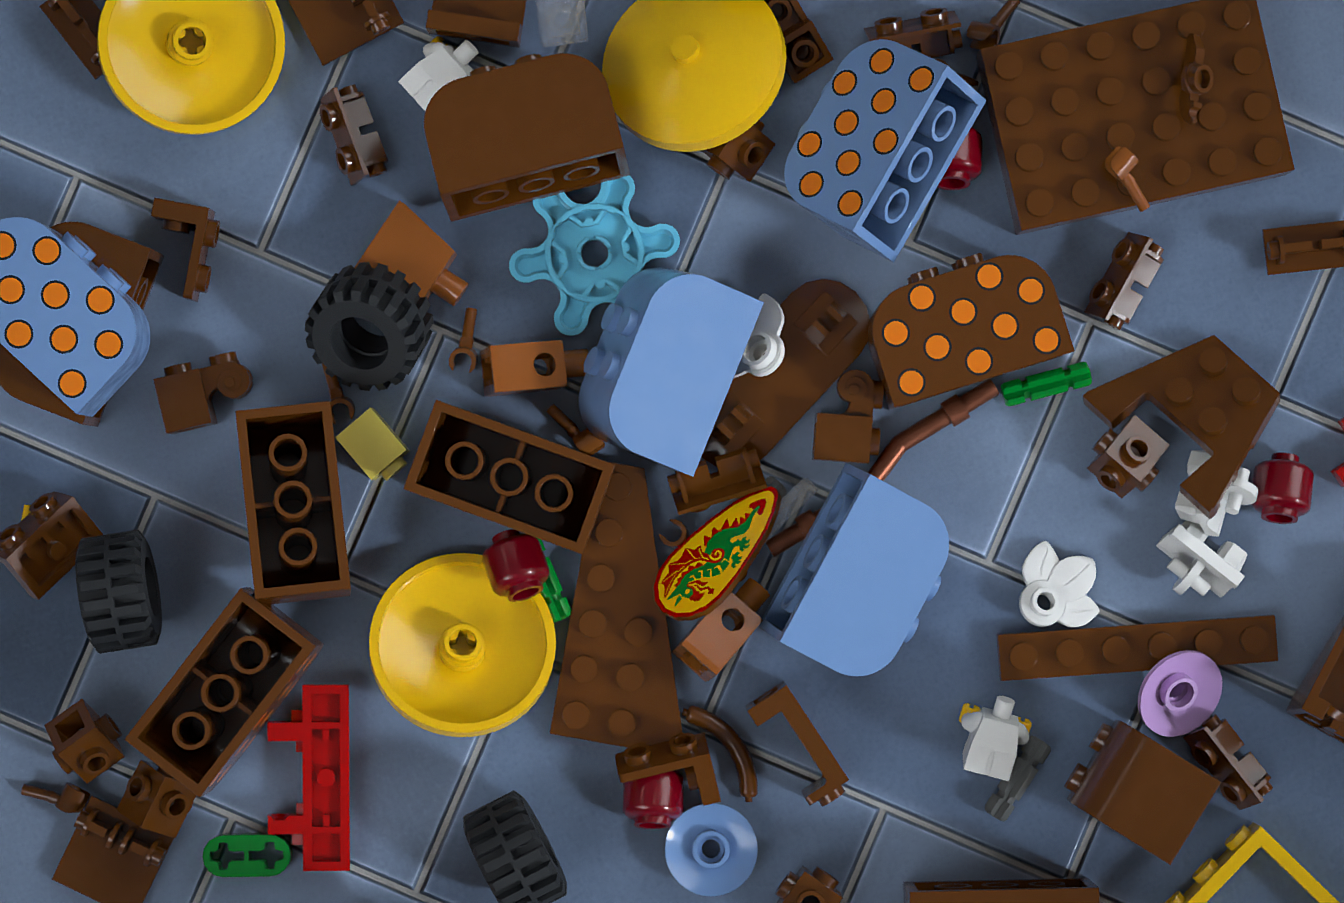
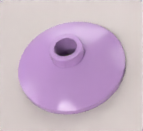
[1138,650,1222,737]

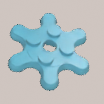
[509,175,680,336]

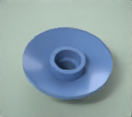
[665,803,758,896]

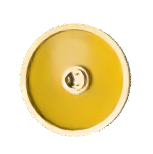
[97,0,285,135]
[602,0,786,152]
[369,553,556,737]

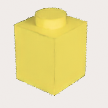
[335,407,410,481]

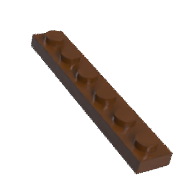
[996,615,1278,681]

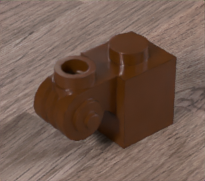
[153,351,254,434]
[812,369,884,464]

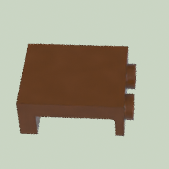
[745,681,849,807]

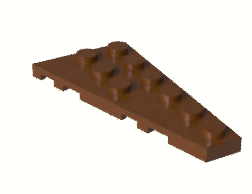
[550,462,683,748]

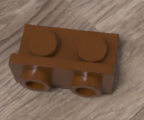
[0,491,103,600]

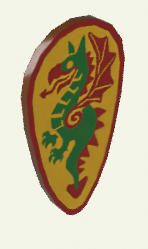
[654,486,782,621]

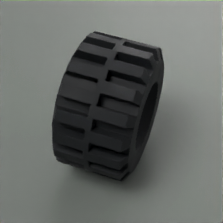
[304,262,433,391]
[75,530,162,654]
[463,790,567,903]

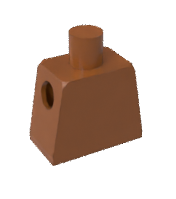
[354,200,469,307]
[480,340,589,397]
[671,578,770,682]

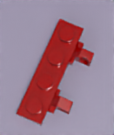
[267,684,350,871]

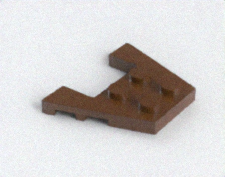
[1083,335,1280,519]

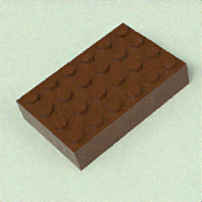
[976,0,1295,235]

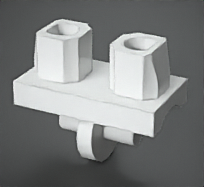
[1175,450,1258,537]
[1156,520,1247,598]

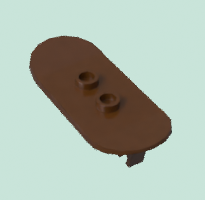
[701,279,870,467]

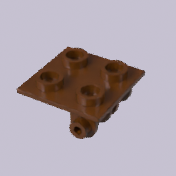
[288,0,404,66]
[51,796,174,903]

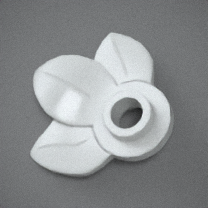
[734,293,785,378]
[1019,541,1099,628]

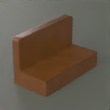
[426,0,527,48]

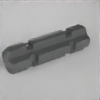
[985,736,1051,822]

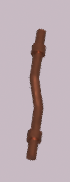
[765,379,999,557]

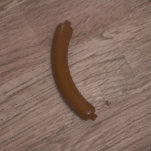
[682,705,758,802]

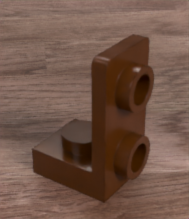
[151,198,220,302]
[615,732,721,806]

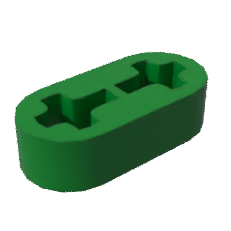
[202,833,293,877]

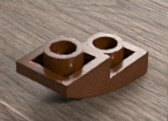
[764,0,834,83]

